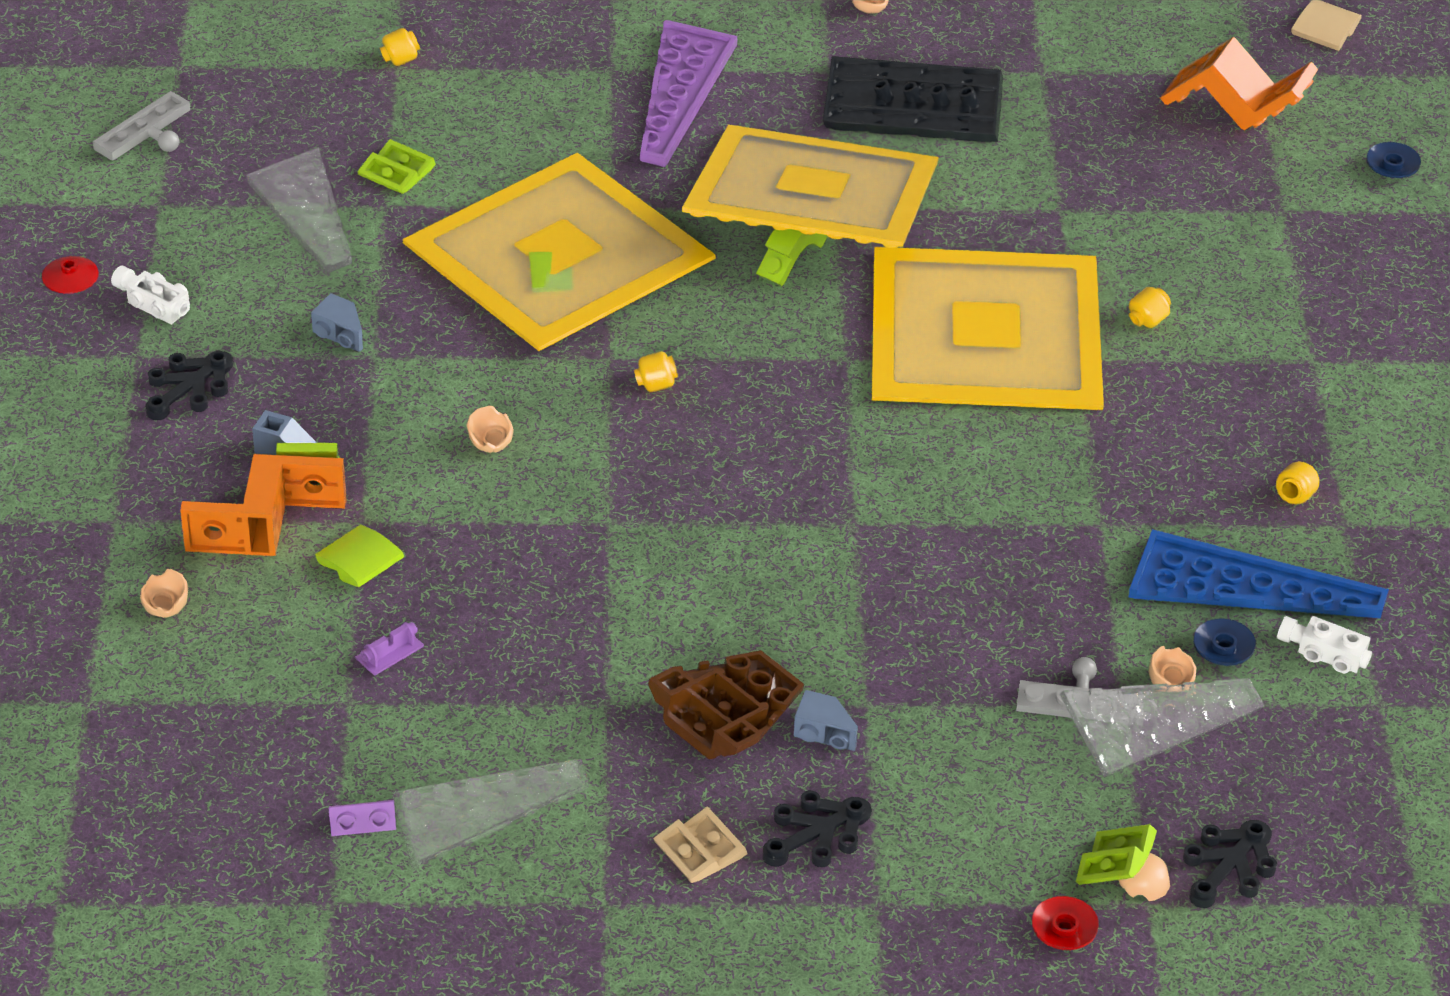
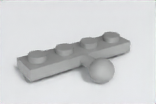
[93,91,190,161]
[1016,657,1145,727]

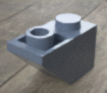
[311,293,363,352]
[252,410,317,455]
[794,690,858,751]

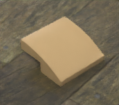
[1291,0,1361,51]
[653,806,748,883]

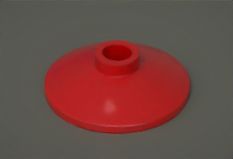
[42,256,99,294]
[1032,896,1099,950]

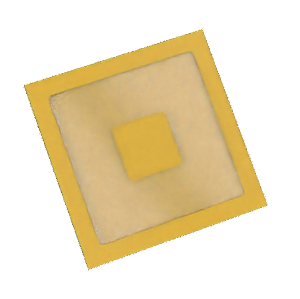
[682,124,939,248]
[403,153,716,351]
[872,247,1104,410]

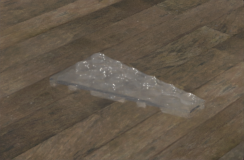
[247,147,352,273]
[1059,678,1265,778]
[392,758,589,871]

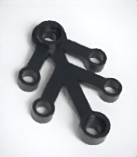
[145,350,234,420]
[762,790,872,868]
[1183,820,1277,908]

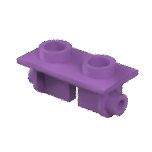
[355,622,424,676]
[329,800,396,836]

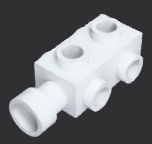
[111,265,190,325]
[1277,616,1372,674]

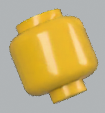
[379,28,420,66]
[1129,287,1171,328]
[634,351,678,392]
[1276,461,1319,505]

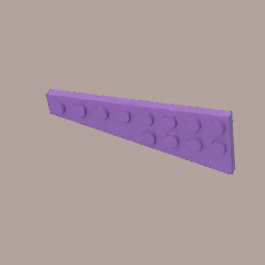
[640,20,737,167]

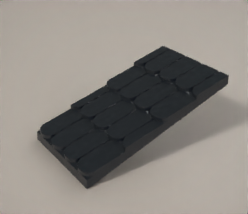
[823,56,1003,142]

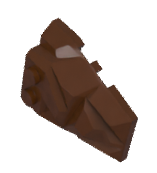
[648,650,804,760]

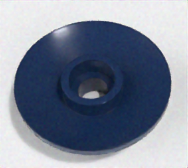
[1366,142,1421,178]
[1193,618,1256,666]

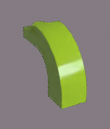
[756,229,827,286]

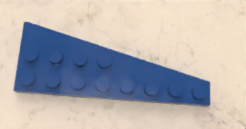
[1128,529,1389,618]

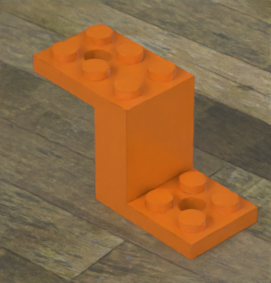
[1160,37,1318,130]
[180,454,346,556]

